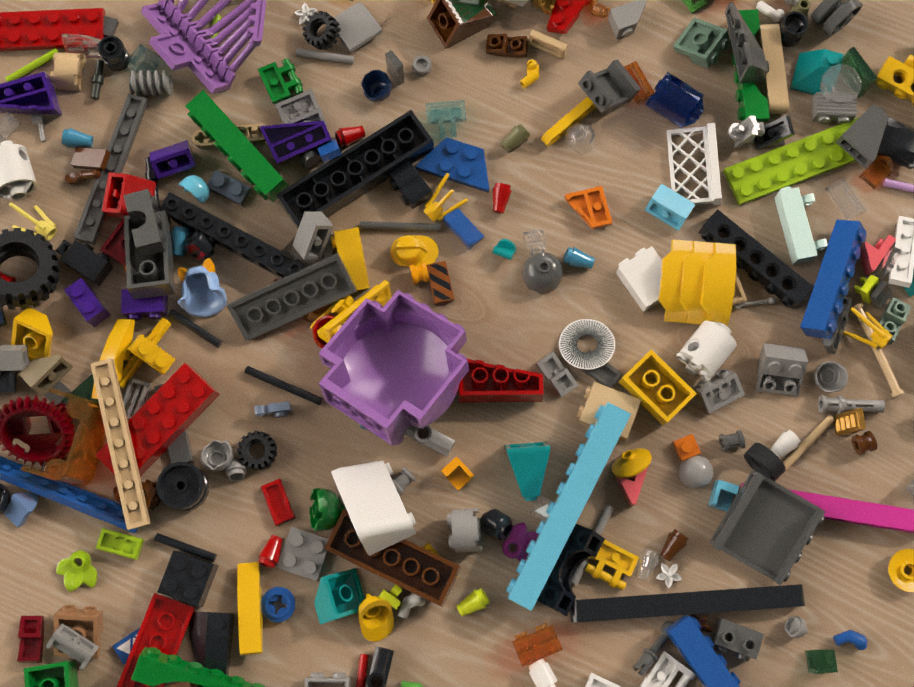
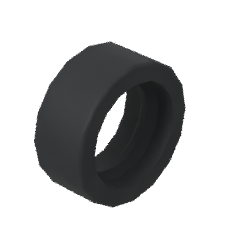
[744,442,786,482]

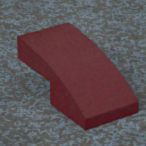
[17,616,44,663]

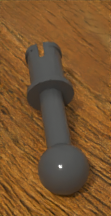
[633,621,674,676]

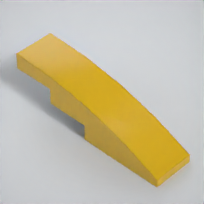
[91,319,135,399]
[237,562,263,655]

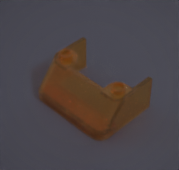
[21,388,107,486]

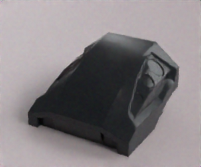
[877,118,914,169]

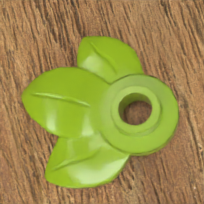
[56,550,97,592]

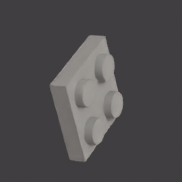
[277,527,328,581]

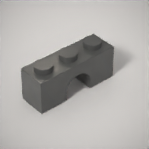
[124,189,167,257]

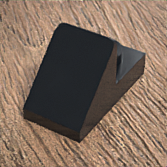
[754,116,795,150]

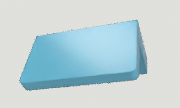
[645,184,695,231]

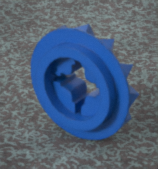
[261,587,295,622]

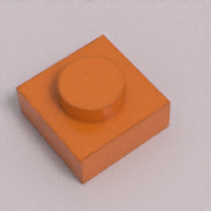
[672,434,701,461]

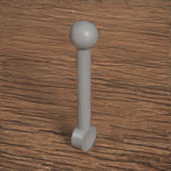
[733,297,776,310]

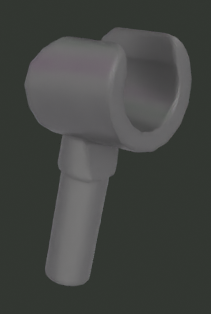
[31,114,46,142]

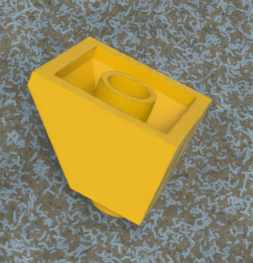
[11,307,53,361]

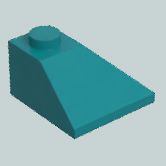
[790,49,844,95]
[314,568,365,625]

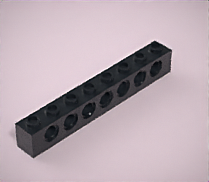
[159,192,309,279]

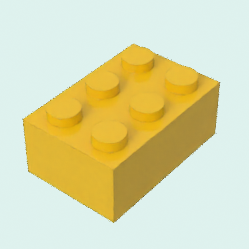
[619,349,697,426]

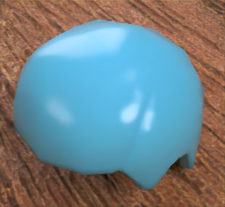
[178,175,210,203]

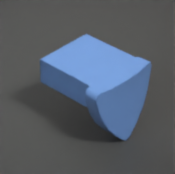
[4,492,38,528]

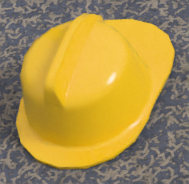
[390,235,439,267]
[358,593,394,642]

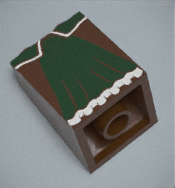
[427,0,496,49]

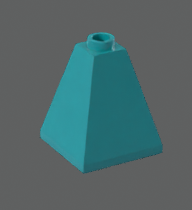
[505,442,550,501]

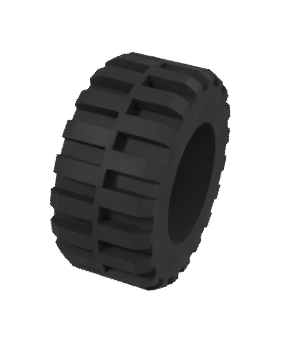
[0,228,60,310]

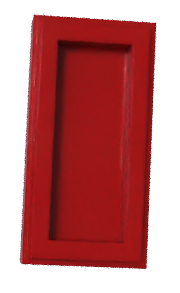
[260,479,296,526]

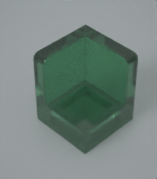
[805,649,838,674]

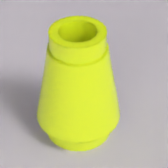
[456,588,490,617]

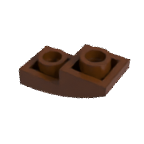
[486,33,529,57]

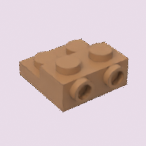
[54,605,103,659]

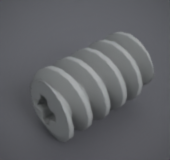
[129,70,173,96]

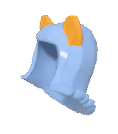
[178,258,227,317]

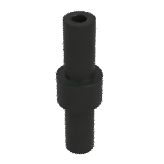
[91,60,104,100]

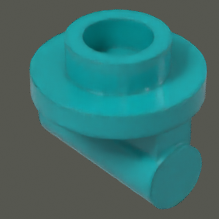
[492,239,516,260]

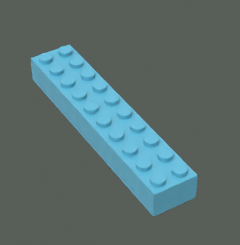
[506,402,631,611]

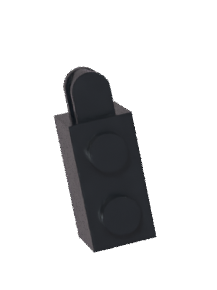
[55,240,113,287]

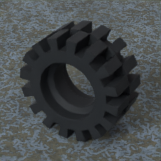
[302,11,341,50]
[237,431,277,470]

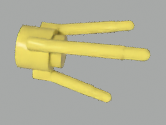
[9,202,57,241]

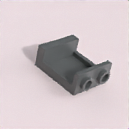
[578,59,641,113]

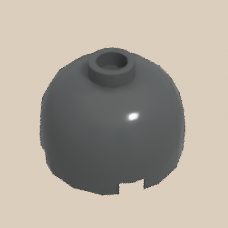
[522,252,563,294]

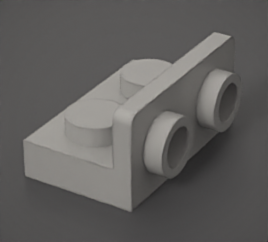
[693,369,745,414]

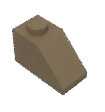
[19,355,73,396]

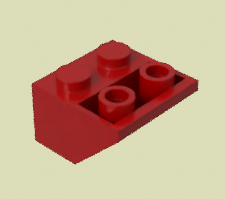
[102,172,156,219]

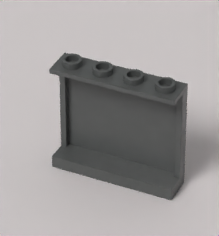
[709,469,825,586]

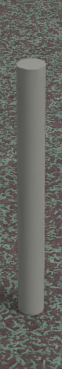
[571,505,614,585]

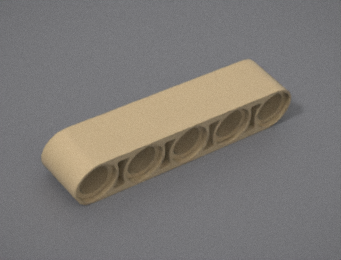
[756,24,789,115]

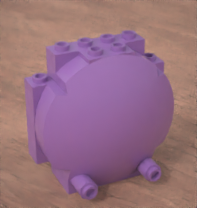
[319,290,469,446]

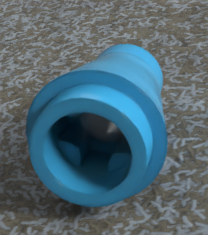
[62,128,93,148]
[171,226,190,256]
[563,247,595,269]

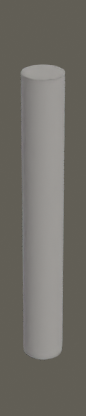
[296,48,355,64]

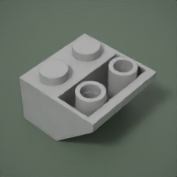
[756,343,808,396]

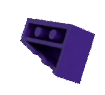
[0,72,62,115]
[259,121,331,164]

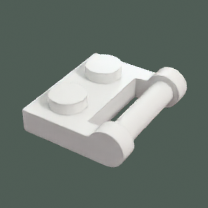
[639,651,696,687]

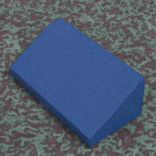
[443,208,484,250]

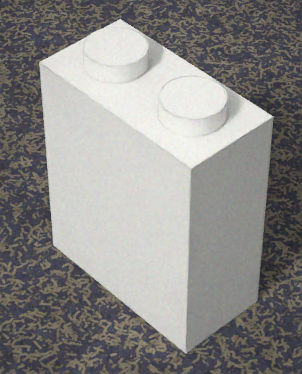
[616,246,662,312]

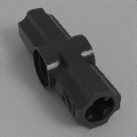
[366,646,394,687]

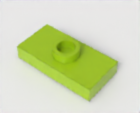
[95,528,145,560]

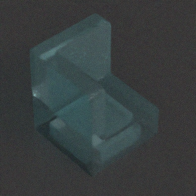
[128,44,160,76]

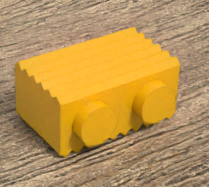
[128,334,175,375]

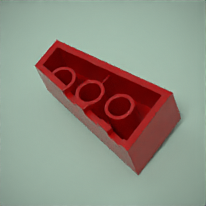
[459,359,544,403]

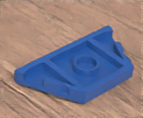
[416,137,489,193]

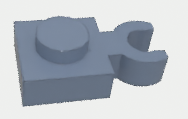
[254,401,293,418]

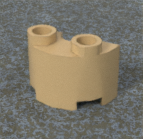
[50,52,87,92]

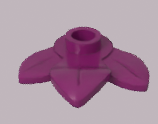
[502,522,539,561]

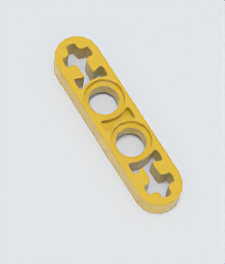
[541,96,596,147]

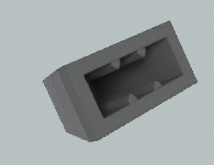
[836,104,889,169]

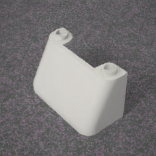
[331,460,417,556]

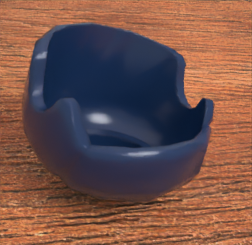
[361,69,392,102]

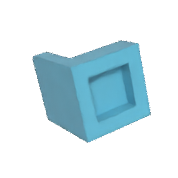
[708,480,739,512]

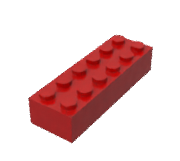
[95,363,220,477]

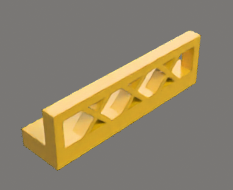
[317,280,392,343]

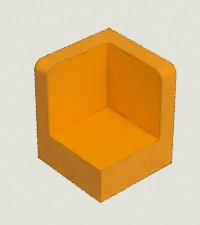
[441,456,474,490]

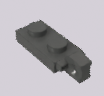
[822,297,853,354]

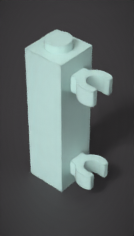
[774,186,828,265]

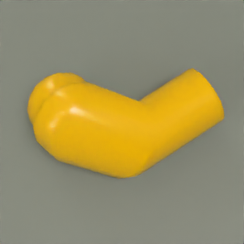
[520,59,539,89]

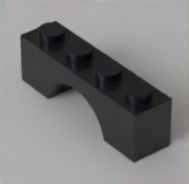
[537,524,605,616]

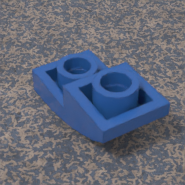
[317,138,342,162]

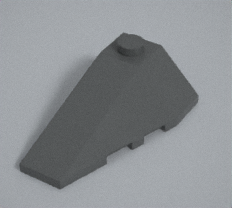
[725,2,769,83]

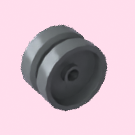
[811,0,863,37]

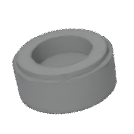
[412,55,432,76]

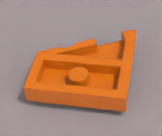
[564,186,613,230]

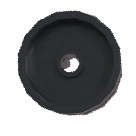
[156,462,210,511]

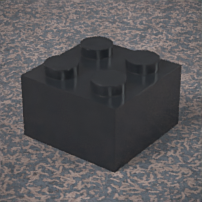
[157,550,219,607]

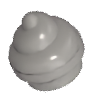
[225,459,247,481]
[784,616,808,638]

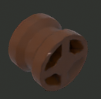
[851,431,877,455]

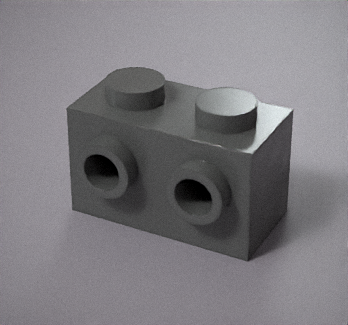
[711,618,764,662]

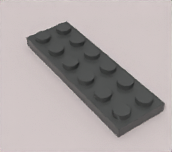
[227,253,357,341]

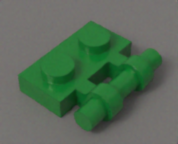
[258,58,304,105]

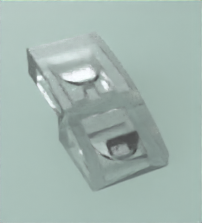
[62,34,102,58]

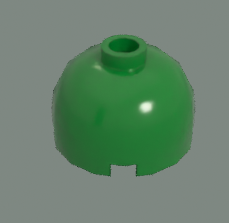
[309,488,345,531]

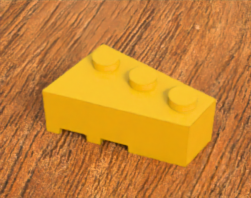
[331,227,370,290]

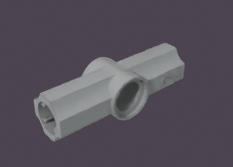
[403,425,455,457]

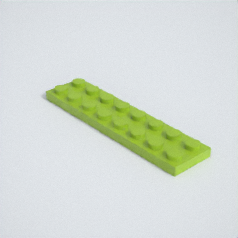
[723,117,860,206]

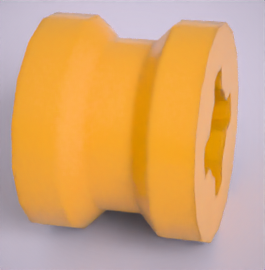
[409,262,430,285]

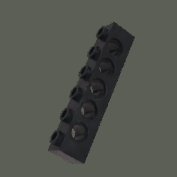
[698,209,814,309]

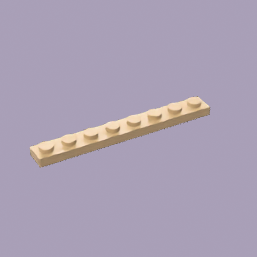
[90,358,151,530]

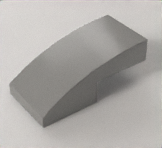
[535,351,578,397]

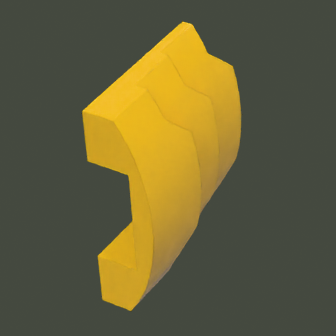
[658,240,736,327]

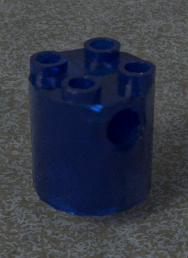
[645,72,704,129]

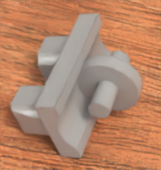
[728,116,765,149]

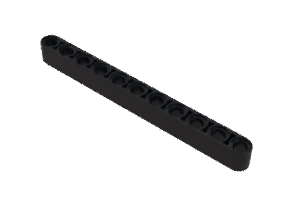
[570,584,805,622]

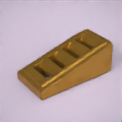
[833,408,866,436]

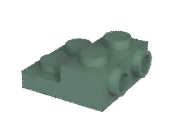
[673,18,730,69]

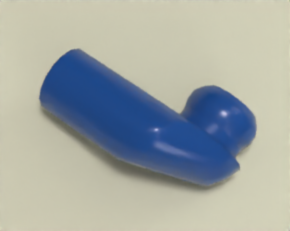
[833,630,868,650]

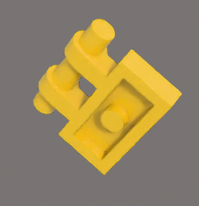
[584,540,640,590]

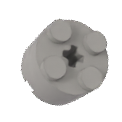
[447,508,482,553]

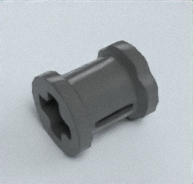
[719,430,745,452]

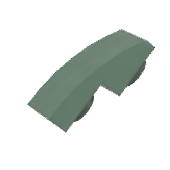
[879,297,912,344]

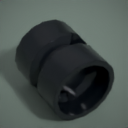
[780,11,808,47]
[98,36,130,71]

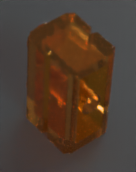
[512,623,563,667]

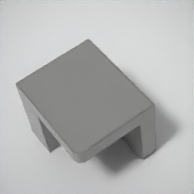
[0,345,29,371]

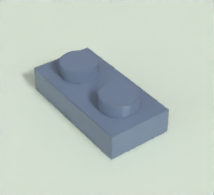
[207,170,252,206]

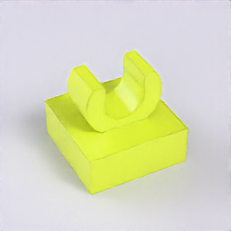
[854,275,879,304]
[379,584,403,609]

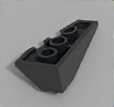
[189,611,235,687]

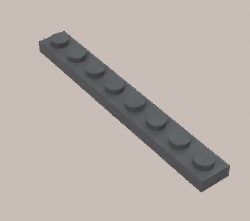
[74,93,149,245]

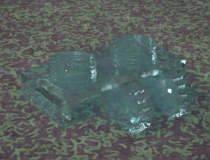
[425,100,466,138]

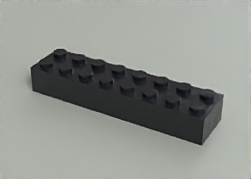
[276,110,434,229]

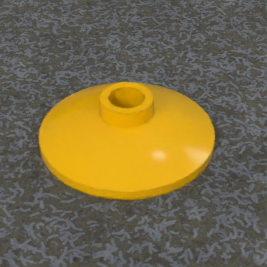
[612,448,652,478]
[888,549,914,592]

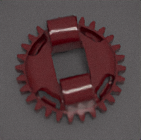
[0,395,76,466]

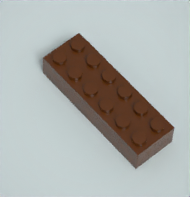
[324,509,461,607]

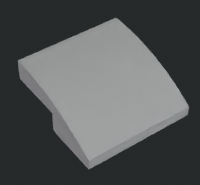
[334,2,383,52]
[275,89,328,127]

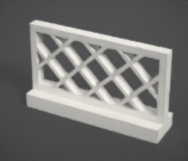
[667,123,722,205]

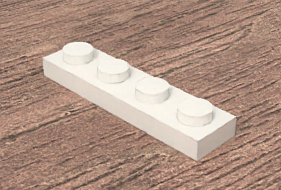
[888,216,914,288]

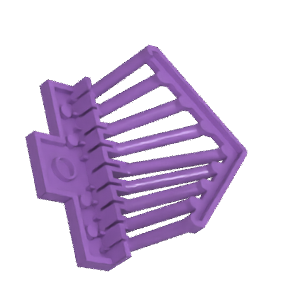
[141,0,266,94]

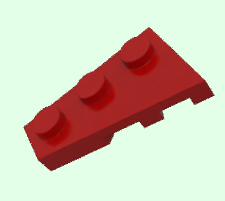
[546,0,591,34]

